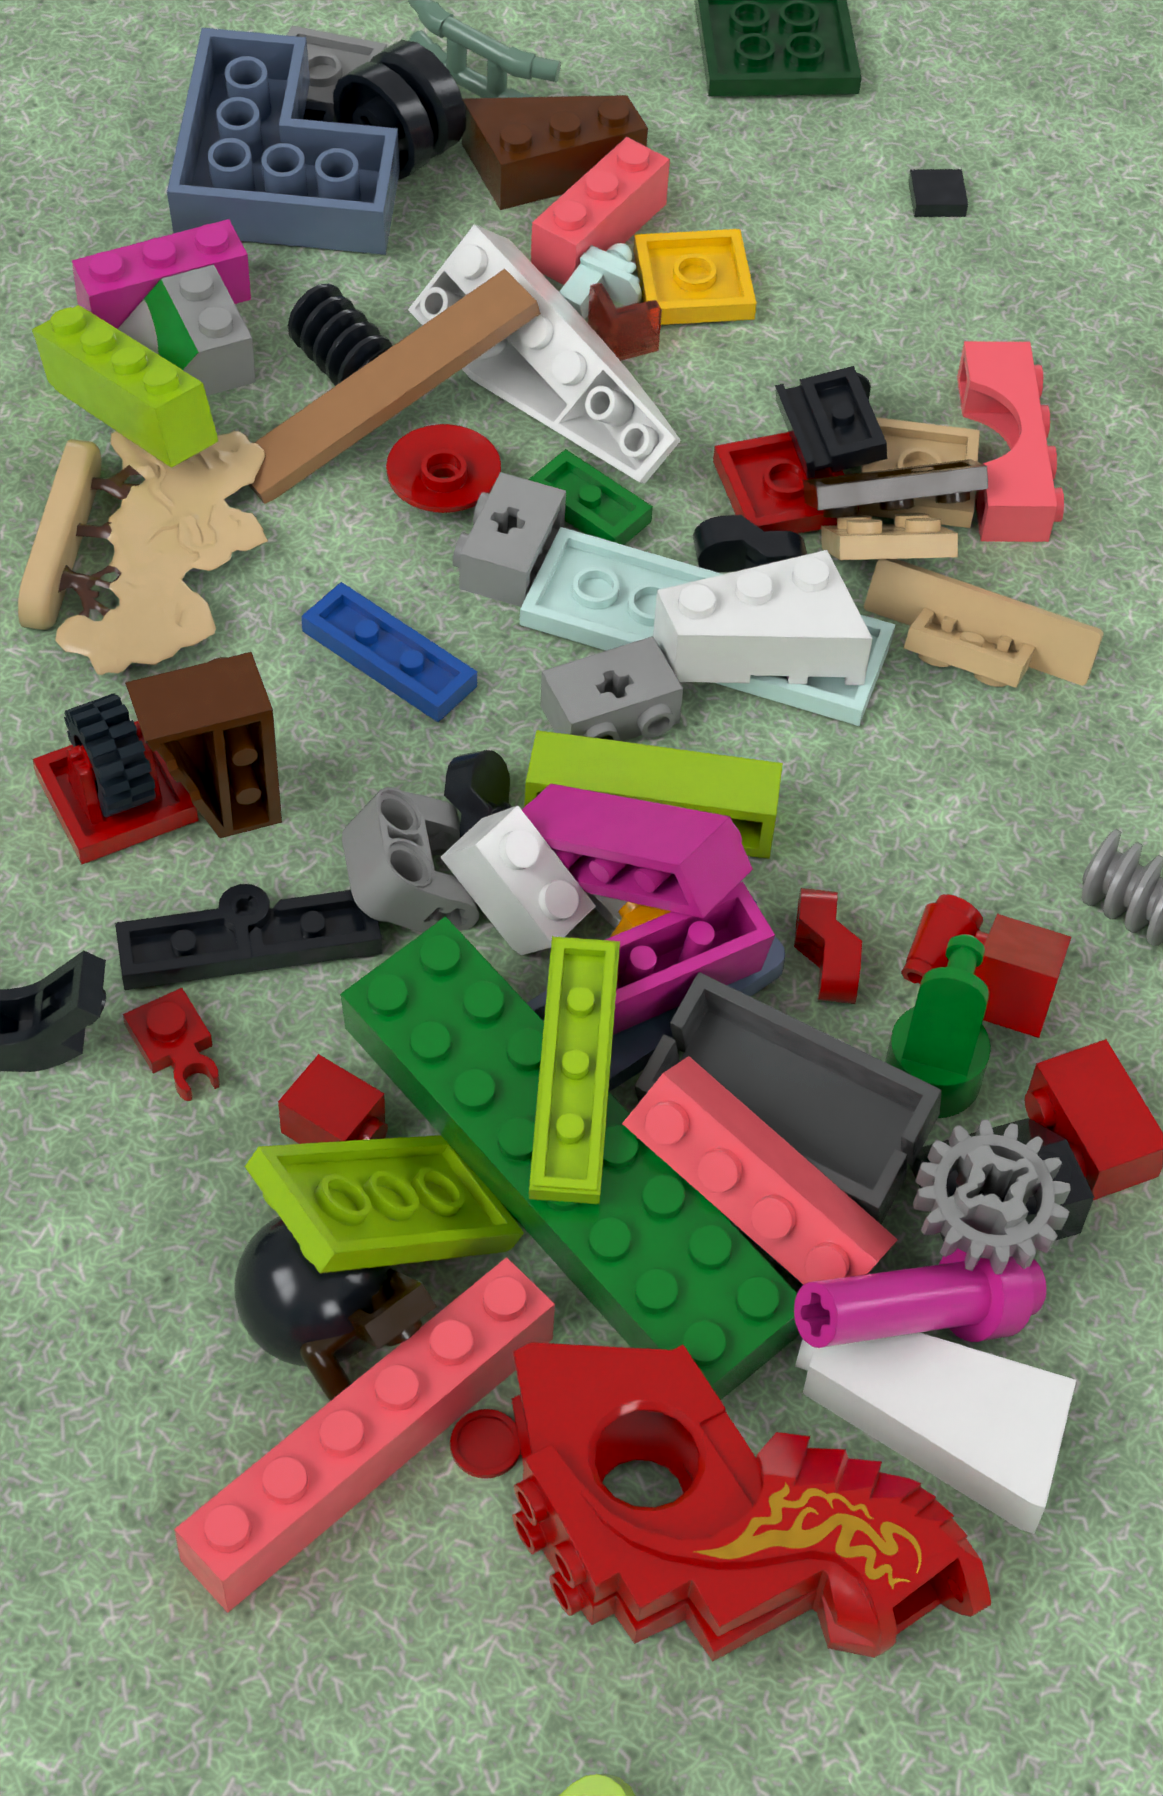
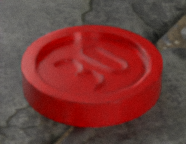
[450,1409,521,1479]

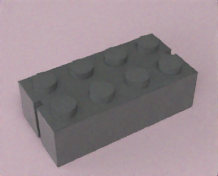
[634,972,941,1225]

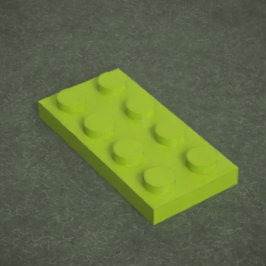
[244,1135,524,1273]

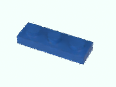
[301,582,477,722]

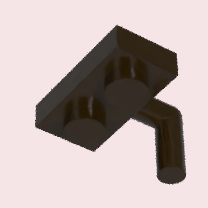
[300,1268,437,1402]

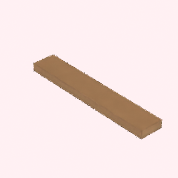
[249,269,541,504]

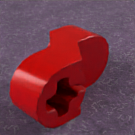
[794,888,862,1004]

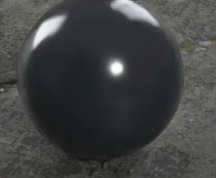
[235,1216,391,1367]

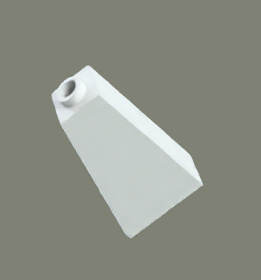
[795,1333,1076,1534]

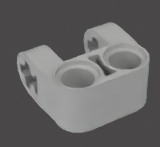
[342,787,479,932]

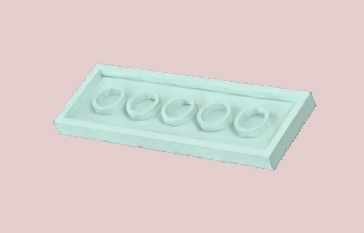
[520,527,896,726]

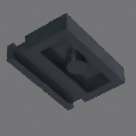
[775,366,887,479]

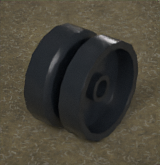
[333,40,466,181]

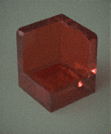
[588,282,662,361]

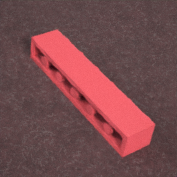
[174,1257,555,1613]

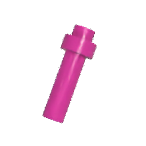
[794,1249,1046,1348]

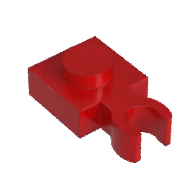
[123,987,220,1102]

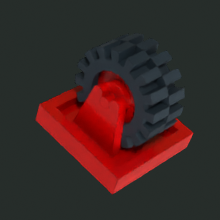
[33,693,199,865]

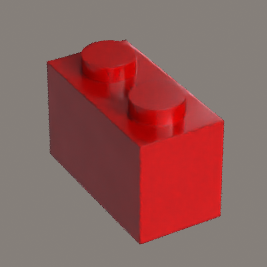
[974,914,1071,1038]
[1024,1039,1163,1201]

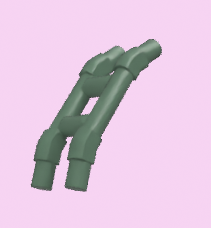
[408,0,561,98]

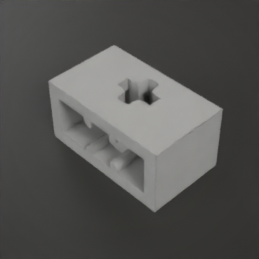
[453,472,566,607]
[540,636,683,742]

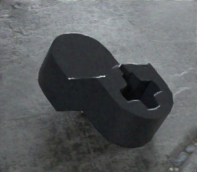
[693,515,807,573]
[444,750,512,838]

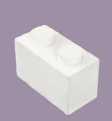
[440,805,596,955]

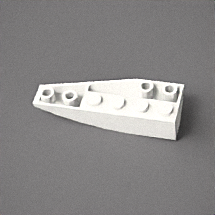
[408,224,681,484]

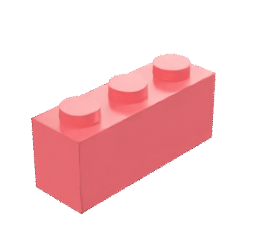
[531,137,670,285]

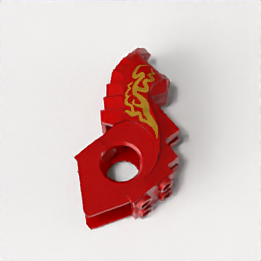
[511,1342,991,1662]

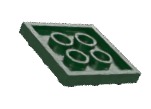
[694,0,862,97]

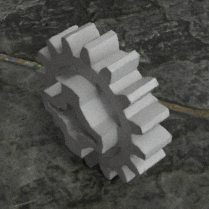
[913,1119,1071,1274]

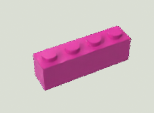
[522,784,753,918]

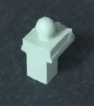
[559,243,643,319]

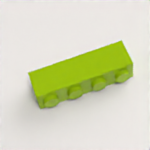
[32,305,219,468]
[524,730,783,859]

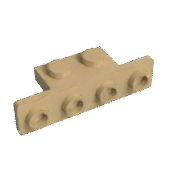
[864,559,1104,688]

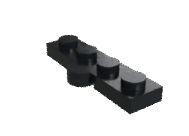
[115,884,382,990]

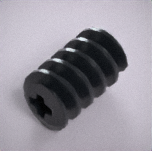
[288,283,393,386]

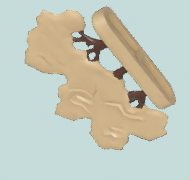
[18,431,268,675]

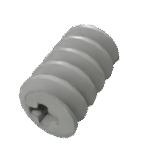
[1081,829,1163,946]

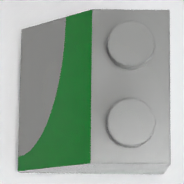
[118,265,256,396]

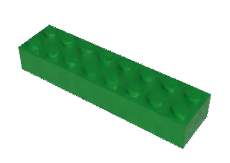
[340,916,800,1400]

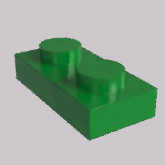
[528,449,653,545]

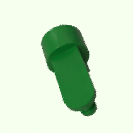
[885,934,991,1118]

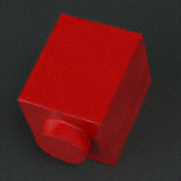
[278,1054,388,1144]

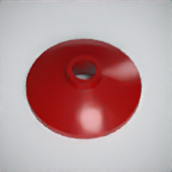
[386,424,501,513]

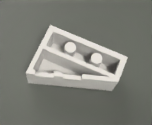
[653,550,873,685]

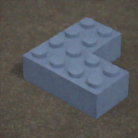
[167,28,400,255]

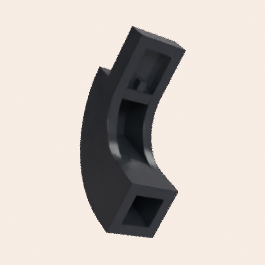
[0,950,106,1072]

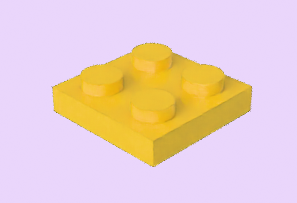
[633,229,757,326]

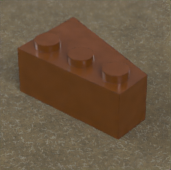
[462,95,648,210]
[125,652,282,838]

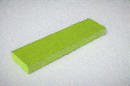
[529,936,620,1204]

